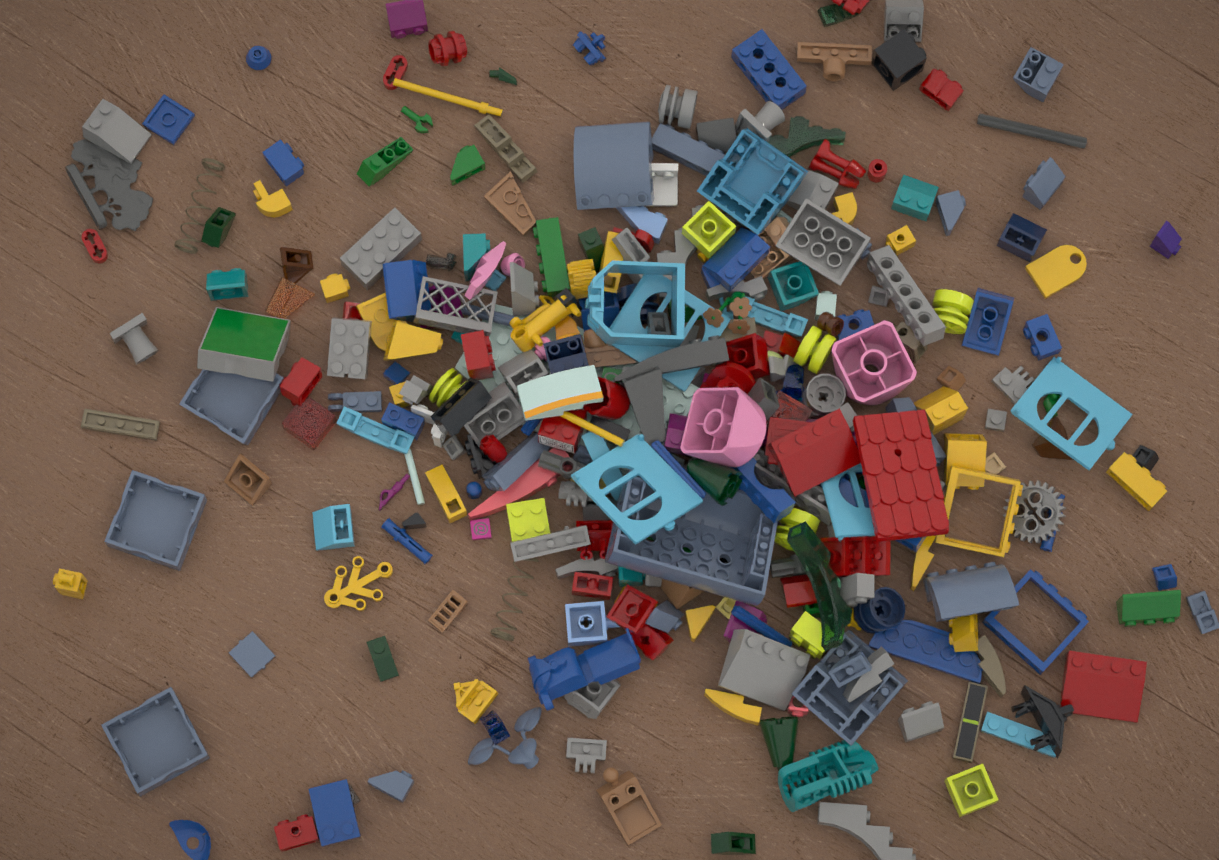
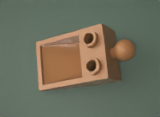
[596,767,662,845]

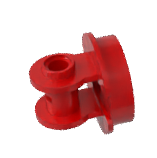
[700,362,756,395]

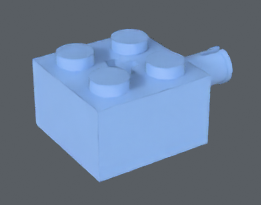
[565,601,620,647]

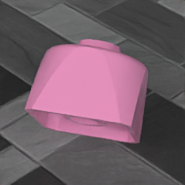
[832,320,917,405]
[680,387,766,467]

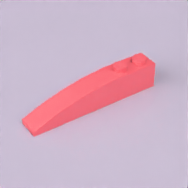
[468,448,573,520]

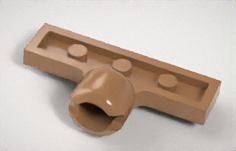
[797,42,872,82]
[583,329,637,368]

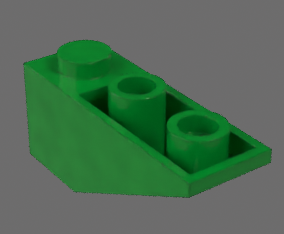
[357,137,414,187]

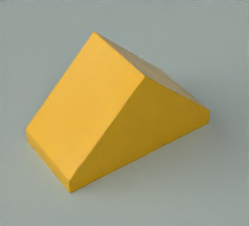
[685,605,716,642]

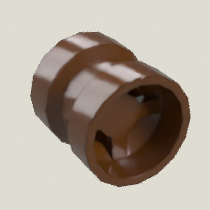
[817,312,844,336]

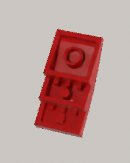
[814,536,891,577]

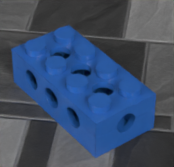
[731,29,807,110]

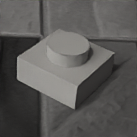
[985,409,1007,432]

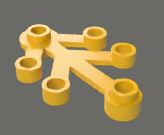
[324,556,393,611]

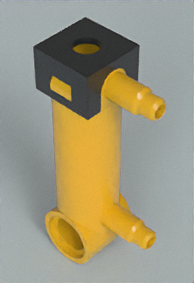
[510,288,583,352]

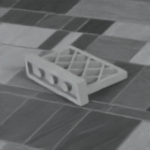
[414,276,498,336]

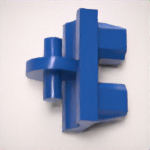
[573,31,606,66]

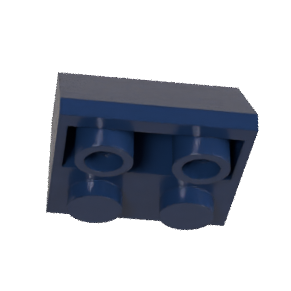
[997,213,1047,262]
[543,334,589,374]

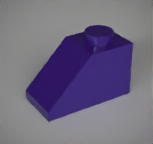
[1149,221,1182,259]

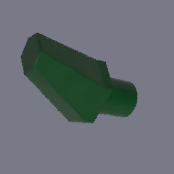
[489,67,517,85]

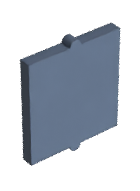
[229,631,275,678]

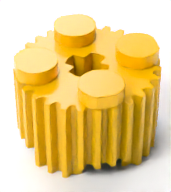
[566,259,596,299]

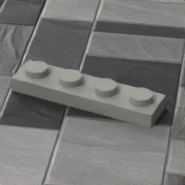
[510,525,591,562]

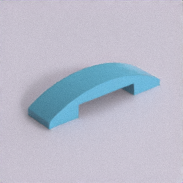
[730,296,808,337]
[336,406,415,454]
[581,431,623,501]

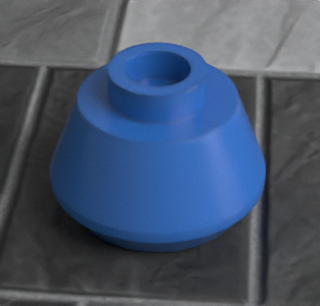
[246,46,271,70]

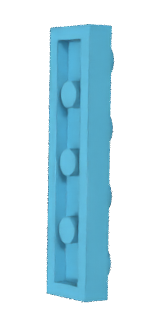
[981,712,1056,758]

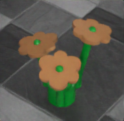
[703,292,752,335]

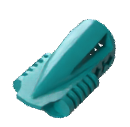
[778,740,879,812]

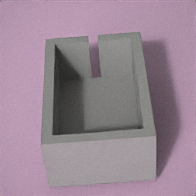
[327,317,372,379]

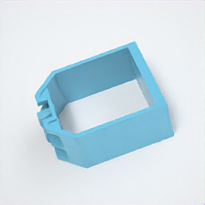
[585,260,685,347]

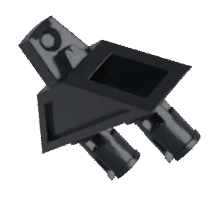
[1011,685,1074,759]

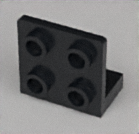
[464,434,496,479]

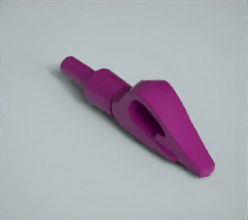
[379,474,410,511]

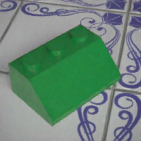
[1116,590,1181,627]

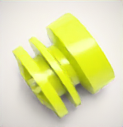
[932,289,974,334]
[429,368,466,407]
[774,508,820,553]

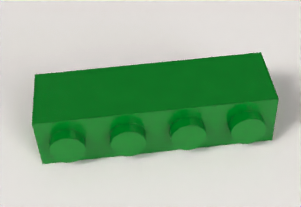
[533,217,570,297]

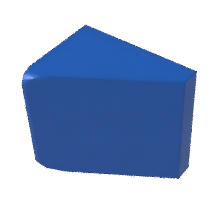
[383,361,410,385]
[1152,564,1177,591]

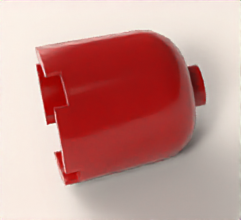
[583,377,630,420]

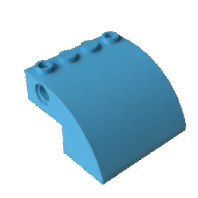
[697,128,808,235]

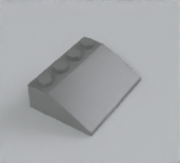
[776,198,871,286]
[718,629,810,711]

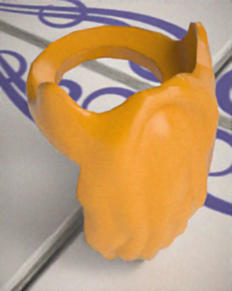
[555,316,584,344]

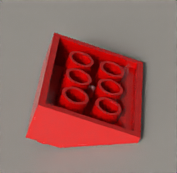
[768,408,861,497]
[1060,651,1147,723]

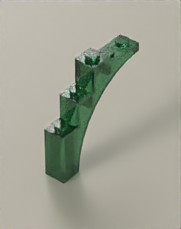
[768,116,846,158]
[787,521,852,651]

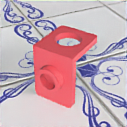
[787,696,809,718]

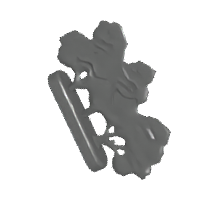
[65,139,153,231]

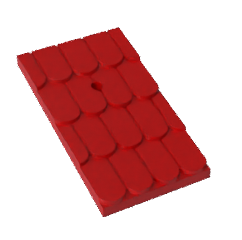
[852,409,949,542]

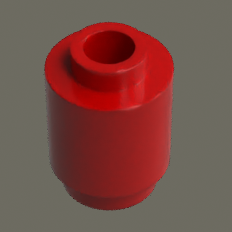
[867,159,887,183]
[480,435,507,463]

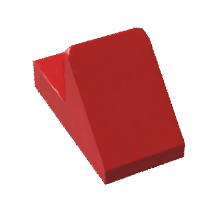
[763,330,801,359]

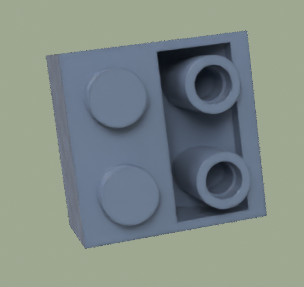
[1013,47,1064,102]
[1023,157,1066,210]

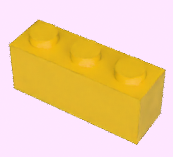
[1106,452,1167,511]

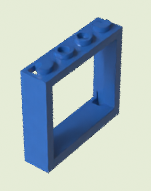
[982,569,1089,675]

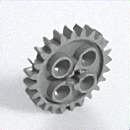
[1003,480,1066,543]

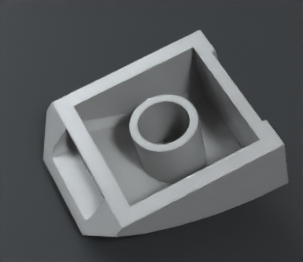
[564,679,621,719]

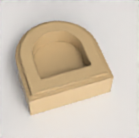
[985,452,1006,475]

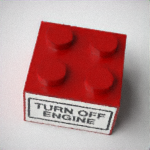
[538,409,587,454]

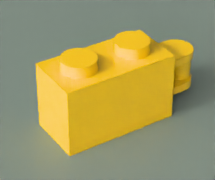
[53,568,88,599]

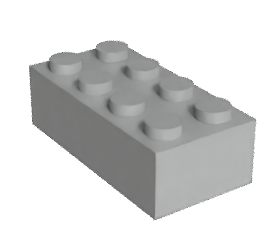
[340,208,422,290]

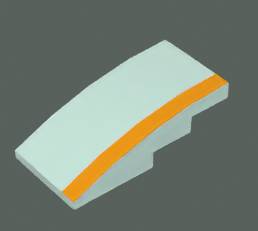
[517,365,603,421]

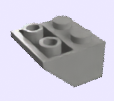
[884,0,924,42]
[498,349,549,399]
[898,701,944,743]

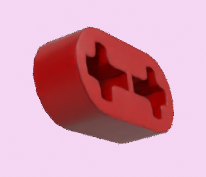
[383,55,408,90]
[81,229,108,264]
[634,229,655,253]

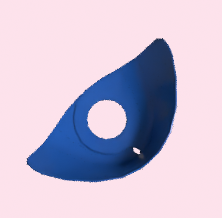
[169,820,211,860]

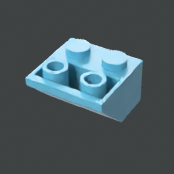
[312,504,355,551]

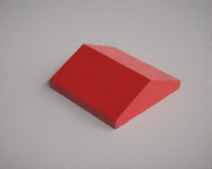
[780,573,825,608]
[606,585,658,634]

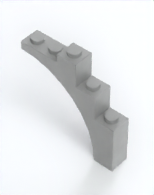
[657,205,745,302]
[817,802,916,860]

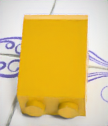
[383,321,443,361]
[914,386,968,435]
[944,433,987,490]

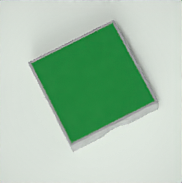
[197,307,291,382]

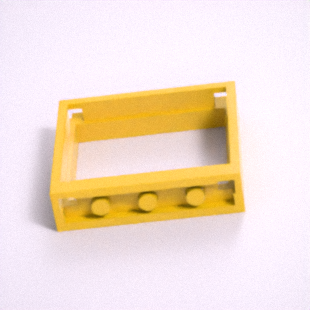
[935,465,1023,557]

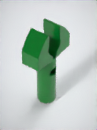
[401,106,433,133]

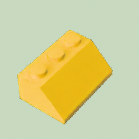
[949,614,978,652]

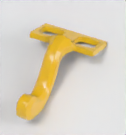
[509,295,555,329]

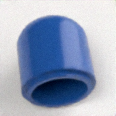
[466,481,482,499]

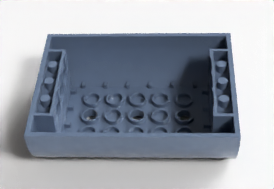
[605,469,778,606]

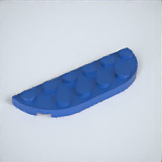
[868,620,982,684]

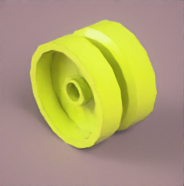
[793,326,837,374]

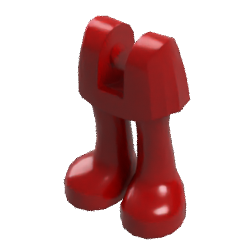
[808,139,866,189]

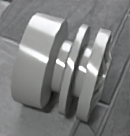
[658,85,698,129]
[801,374,846,419]

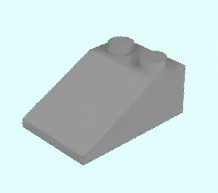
[82,99,152,164]
[786,170,839,210]

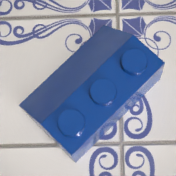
[702,227,770,292]
[382,260,431,322]

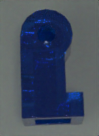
[783,365,804,401]
[479,710,510,745]

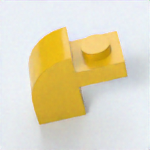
[253,180,293,218]
[831,192,857,225]

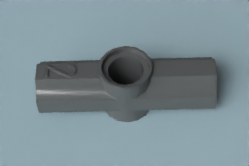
[538,450,586,479]
[770,553,814,578]

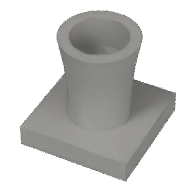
[735,101,785,142]
[110,313,159,365]

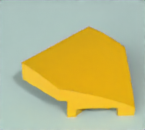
[454,679,499,724]

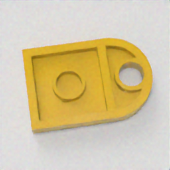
[1025,245,1087,299]
[356,292,407,351]

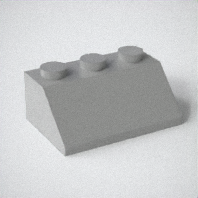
[464,382,526,451]

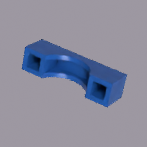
[730,458,796,523]

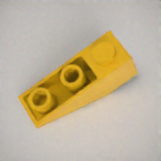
[599,231,623,293]
[425,465,467,523]

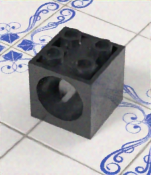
[871,29,927,91]

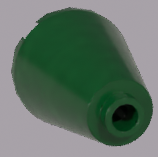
[687,458,742,506]
[759,717,799,771]

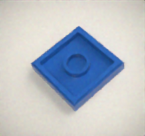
[142,94,195,145]

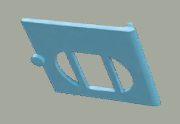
[609,274,731,392]
[1011,356,1133,470]
[571,434,703,545]
[821,463,875,541]

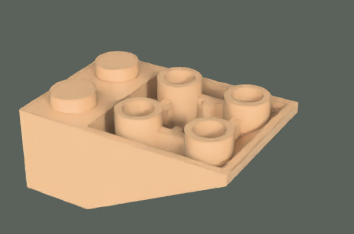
[751,217,794,279]

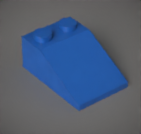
[962,288,1014,356]
[309,779,361,847]

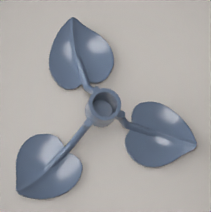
[468,707,542,769]

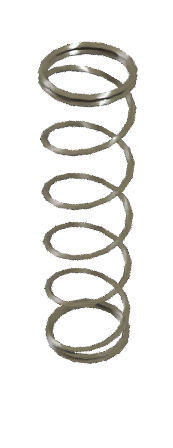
[174,158,225,254]
[490,558,539,641]

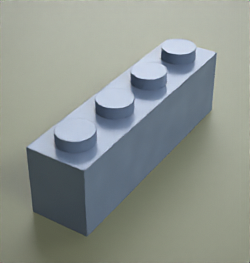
[652,123,725,176]

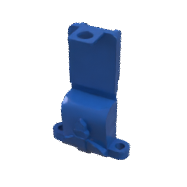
[528,628,641,711]

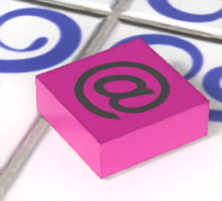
[470,518,492,541]

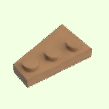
[484,171,536,237]

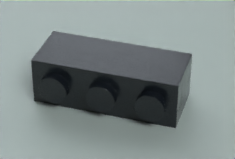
[430,377,492,437]

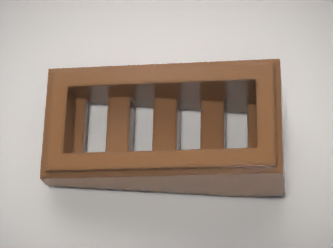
[428,590,468,633]

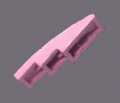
[464,241,506,300]

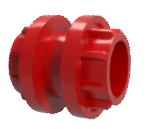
[428,31,467,67]

